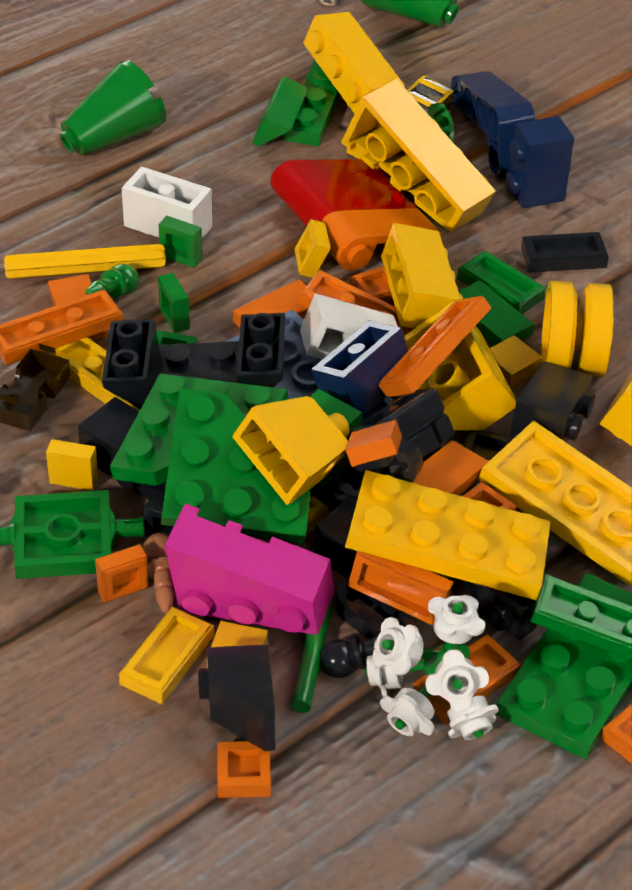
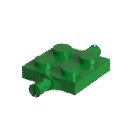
[0,490,144,579]

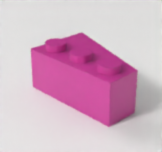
[165,503,335,635]

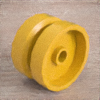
[541,280,614,378]

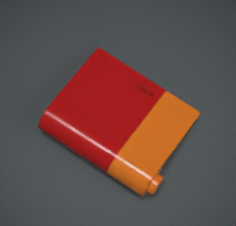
[270,159,443,271]

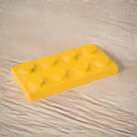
[478,421,632,586]
[345,470,551,600]

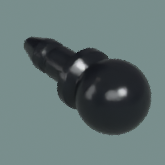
[320,635,378,678]

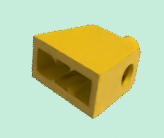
[232,396,350,505]

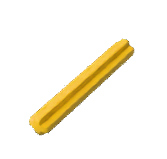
[4,244,166,279]

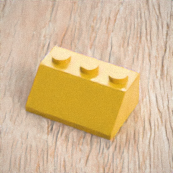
[404,301,517,431]

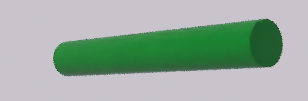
[291,595,334,713]

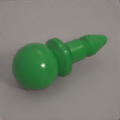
[86,263,139,298]

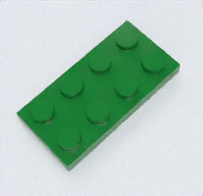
[495,572,632,760]

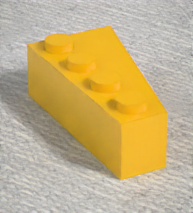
[341,79,496,233]

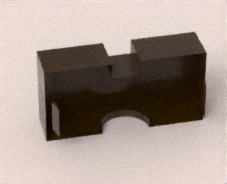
[0,344,71,432]

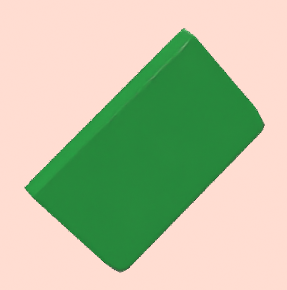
[252,76,307,146]

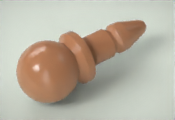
[143,533,175,614]

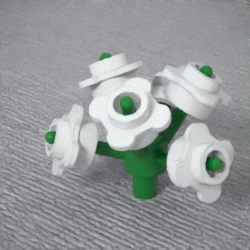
[365,595,499,740]

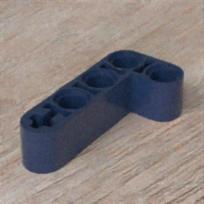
[451,71,535,177]

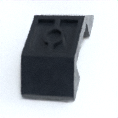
[102,313,286,410]

